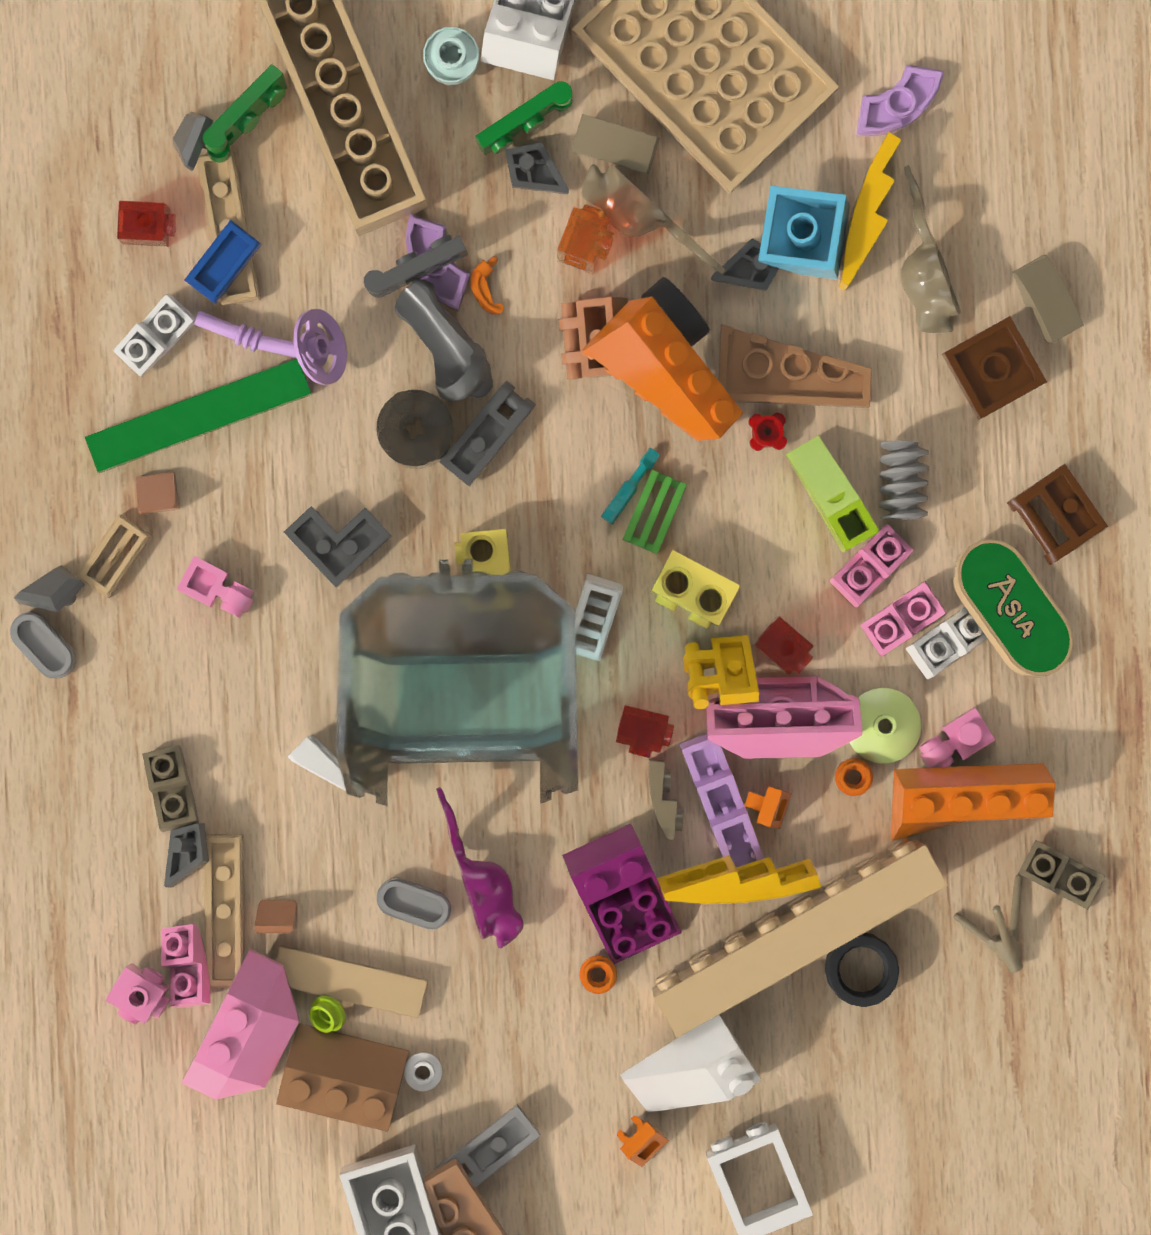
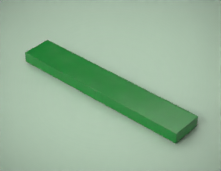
[85,359,312,473]

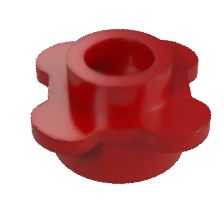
[748,412,787,451]

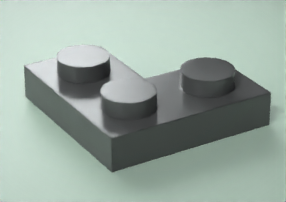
[284,506,392,588]

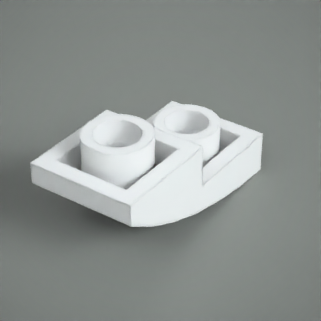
[113,294,196,377]
[906,607,987,679]

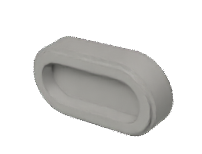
[10,613,76,678]
[377,878,451,929]

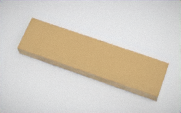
[197,149,260,307]
[204,834,245,988]
[276,945,428,1019]

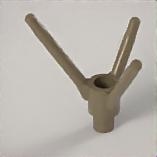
[954,875,1023,973]

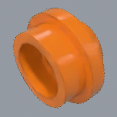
[835,758,873,796]
[579,955,617,994]

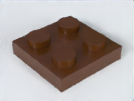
[942,316,1047,420]

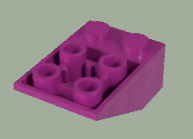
[562,823,682,964]

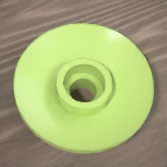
[849,688,921,764]

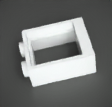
[705,1122,813,1235]

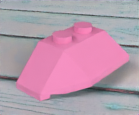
[706,676,862,759]
[182,949,300,1099]

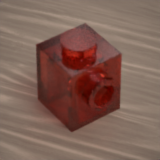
[117,201,176,247]
[752,616,814,675]
[615,704,674,758]

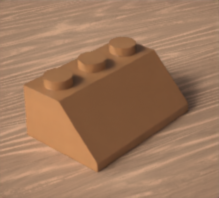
[276,1023,409,1132]

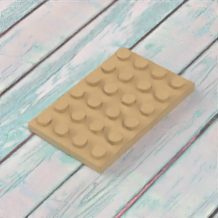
[572,0,839,194]

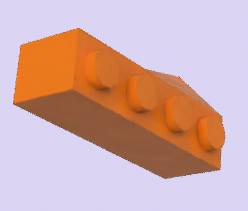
[580,297,743,441]
[890,763,1056,841]

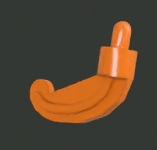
[470,256,504,315]

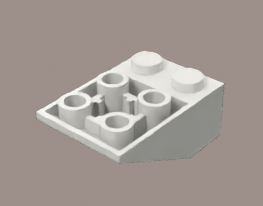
[481,0,576,80]

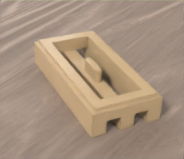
[76,514,152,598]

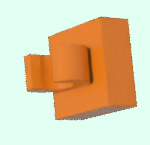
[744,786,792,829]
[617,1116,669,1167]

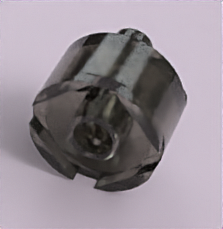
[376,390,455,469]

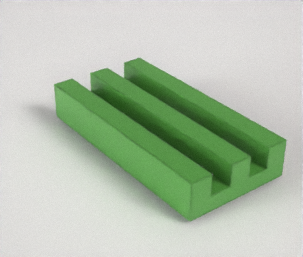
[622,470,687,554]

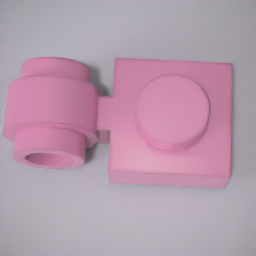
[177,556,254,618]
[919,708,995,768]

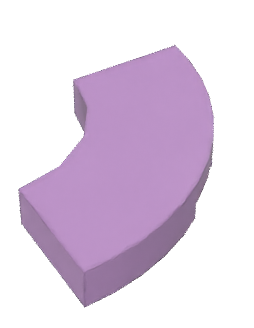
[856,65,944,136]
[406,214,470,311]

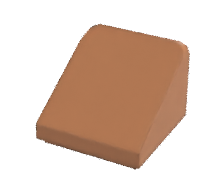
[136,472,180,515]
[254,900,297,933]

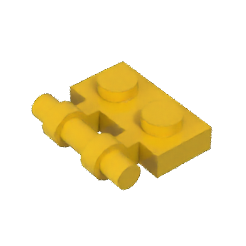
[682,635,759,709]

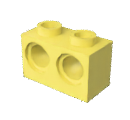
[454,529,514,610]
[650,550,741,629]

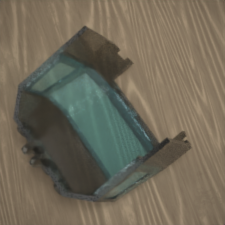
[337,559,578,806]

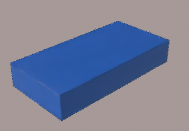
[184,220,262,305]

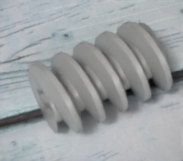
[879,441,929,520]

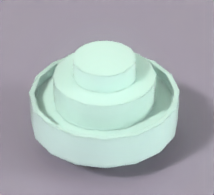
[423,27,479,85]

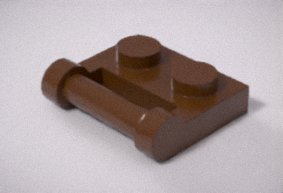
[1007,464,1108,565]

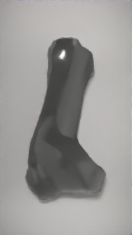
[395,278,493,402]

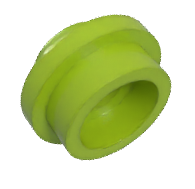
[309,995,346,1033]

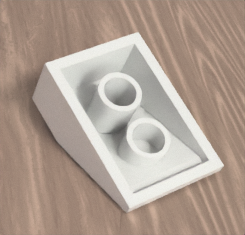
[620,1015,761,1113]

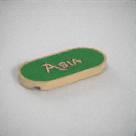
[953,539,1073,678]

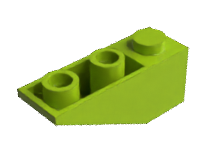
[785,435,880,553]

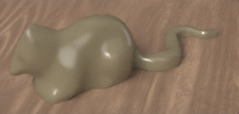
[582,164,726,275]
[901,165,961,333]

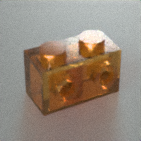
[557,205,614,274]

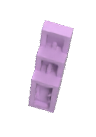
[679,733,764,867]

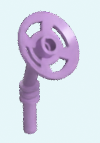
[194,309,347,385]

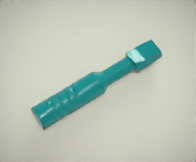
[600,448,660,525]

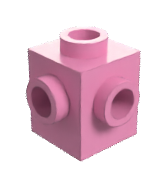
[105,963,170,1024]

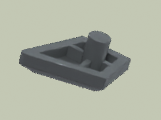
[173,112,213,171]
[505,142,569,195]
[711,239,779,291]
[14,566,85,612]
[164,823,209,887]

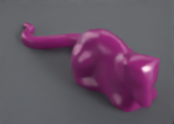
[436,787,524,949]

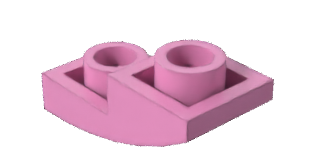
[829,524,914,607]
[860,581,947,657]
[161,924,211,1008]

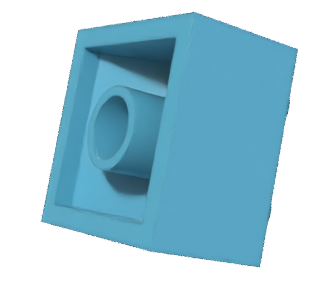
[758,186,850,280]

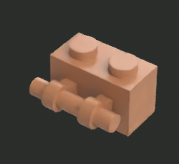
[558,297,628,380]

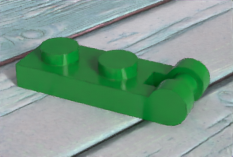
[203,64,287,163]
[475,81,572,155]

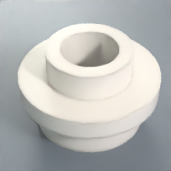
[404,1052,442,1091]

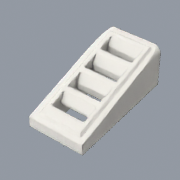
[564,574,623,661]
[288,735,365,796]

